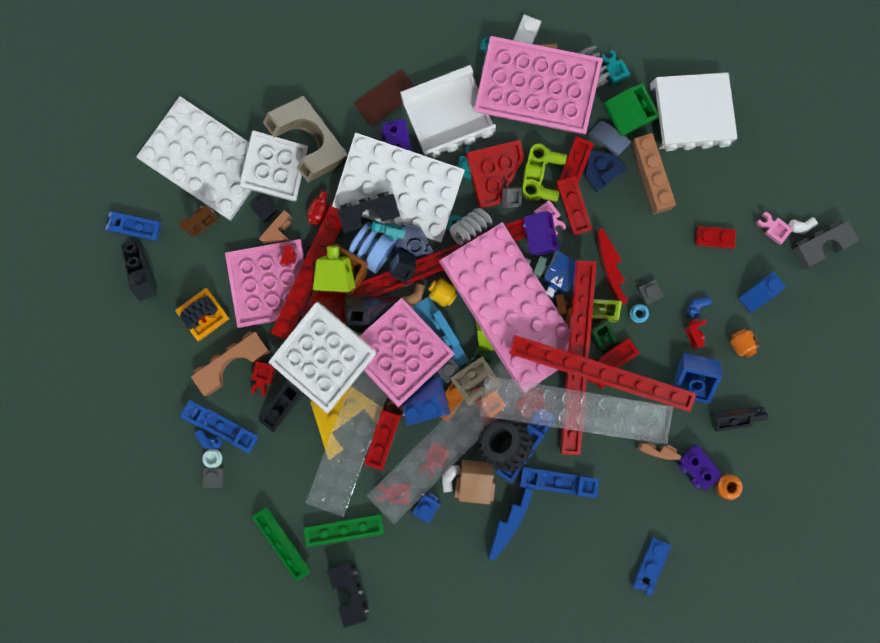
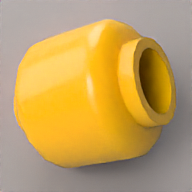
[428,278,457,307]

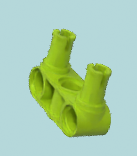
[522,144,567,202]

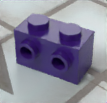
[380,119,412,152]
[523,211,559,256]
[677,445,723,491]

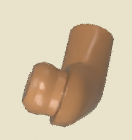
[403,284,425,307]

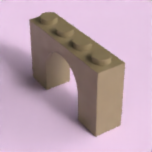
[263,96,348,183]

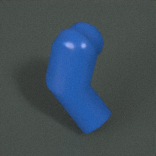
[687,296,712,319]
[194,429,222,450]

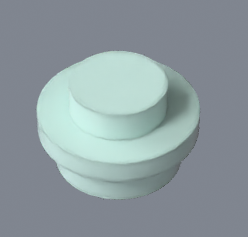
[203,449,223,468]

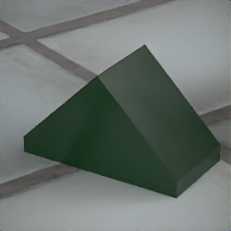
[590,318,618,355]

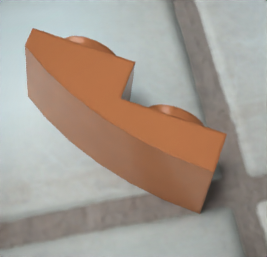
[636,441,681,460]

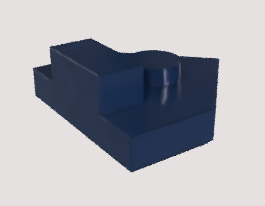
[585,151,627,192]
[392,222,434,260]

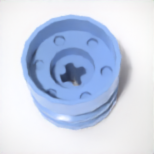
[349,222,397,273]

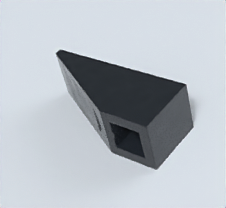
[121,239,157,302]
[343,296,403,325]

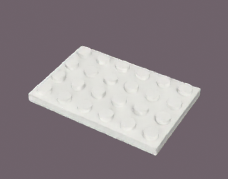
[137,97,252,221]
[332,133,465,242]

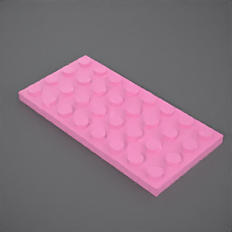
[439,222,570,393]

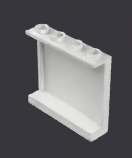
[400,65,496,159]
[650,73,738,151]

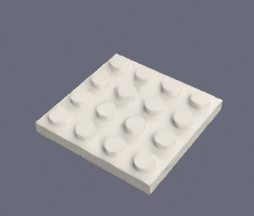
[269,302,378,413]

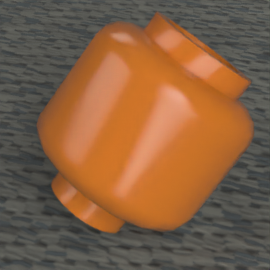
[730,328,760,358]
[714,474,743,500]

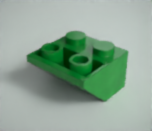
[603,83,659,137]

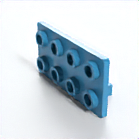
[411,297,469,378]

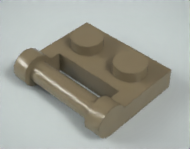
[451,356,502,407]

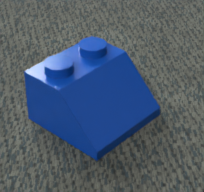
[674,353,723,404]
[402,377,451,426]

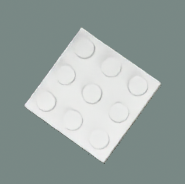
[239,130,308,202]

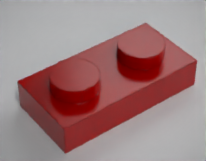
[695,226,736,249]

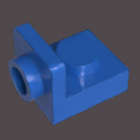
[412,493,441,524]

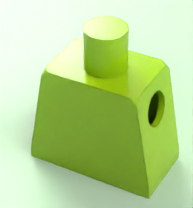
[313,246,355,292]

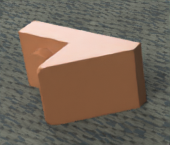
[259,210,293,244]

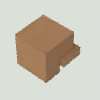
[455,460,495,504]

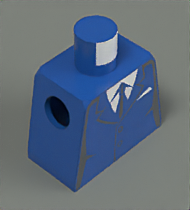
[542,251,575,299]

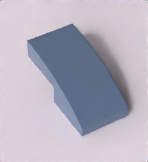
[588,120,631,157]

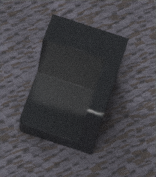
[390,249,416,283]

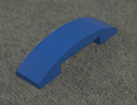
[180,400,259,454]
[520,467,600,499]

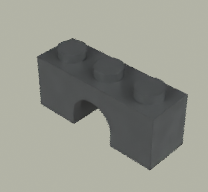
[792,221,860,269]

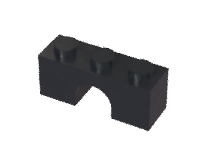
[337,191,400,233]
[327,560,370,628]

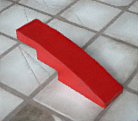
[596,228,628,305]

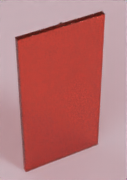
[354,69,415,126]

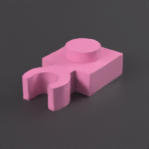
[534,200,566,235]
[756,212,793,245]

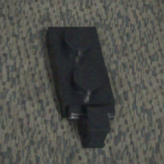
[713,407,768,432]

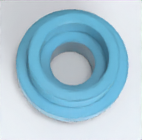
[629,304,649,323]

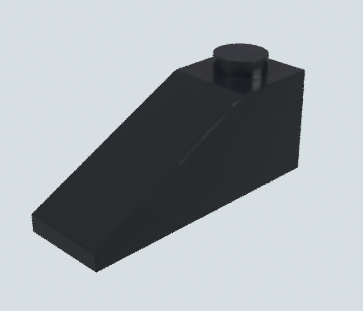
[259,380,305,433]

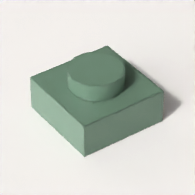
[533,256,549,279]

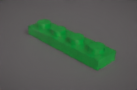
[252,507,311,582]
[304,514,384,547]

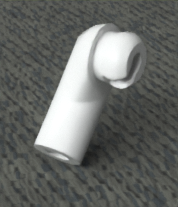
[788,217,818,235]
[442,465,461,492]

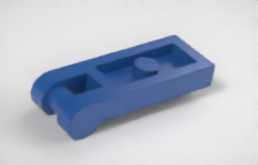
[105,211,162,241]
[632,537,672,596]

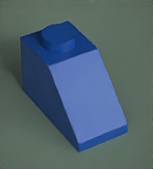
[738,272,787,313]

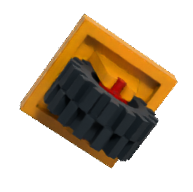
[175,288,230,341]

